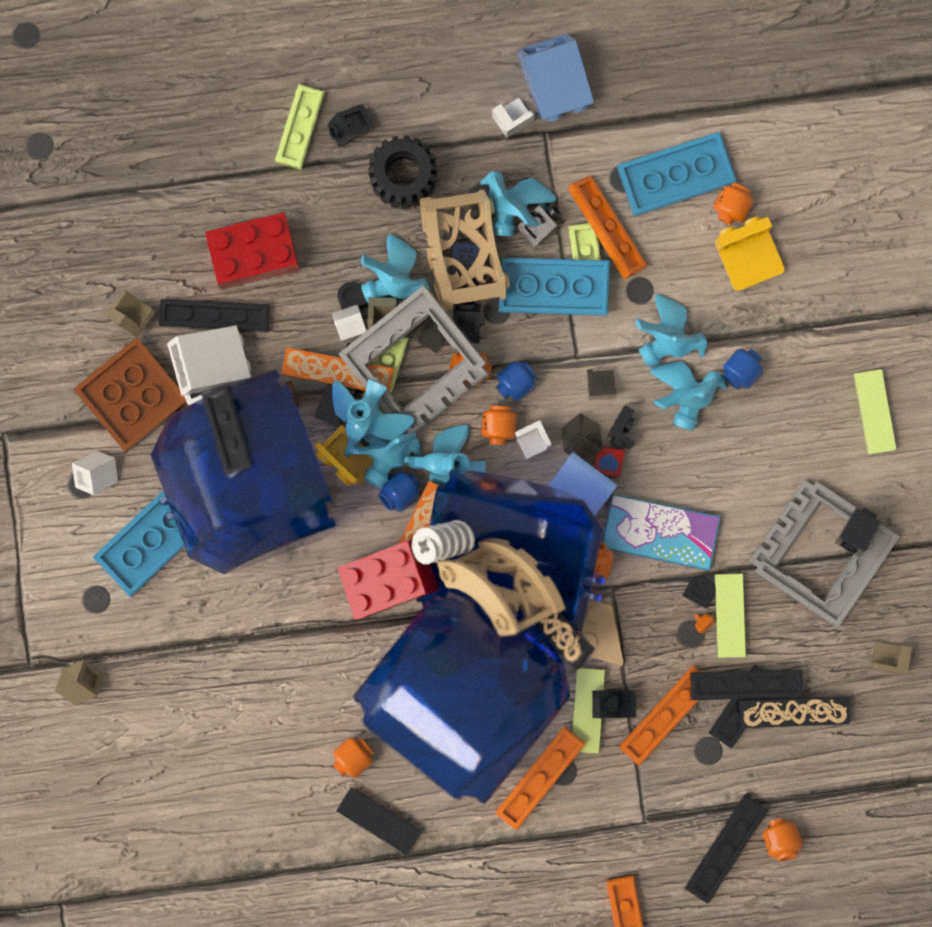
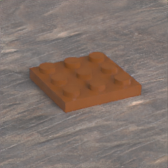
[73,338,187,453]

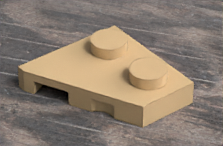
[577,598,623,666]

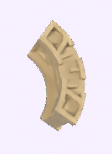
[420,189,510,310]
[437,538,566,636]

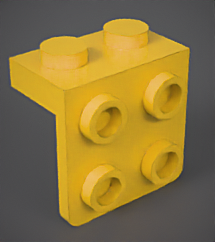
[714,216,784,291]
[314,425,374,487]

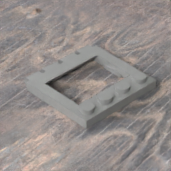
[338,284,489,433]
[749,480,900,628]

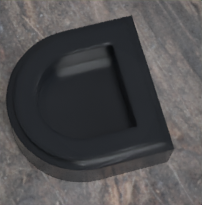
[337,282,369,310]
[682,576,715,609]

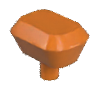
[694,614,714,633]

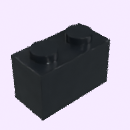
[835,508,881,557]

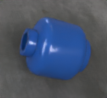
[723,349,763,390]
[496,361,537,401]
[378,471,420,512]

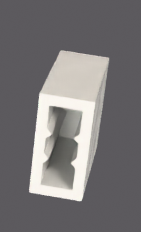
[167,325,251,396]

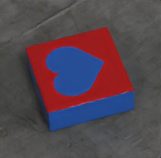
[594,446,625,478]

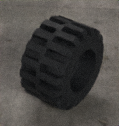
[368,135,437,209]

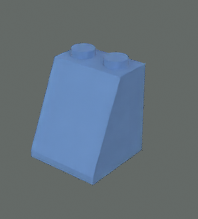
[516,33,594,121]
[532,452,618,543]

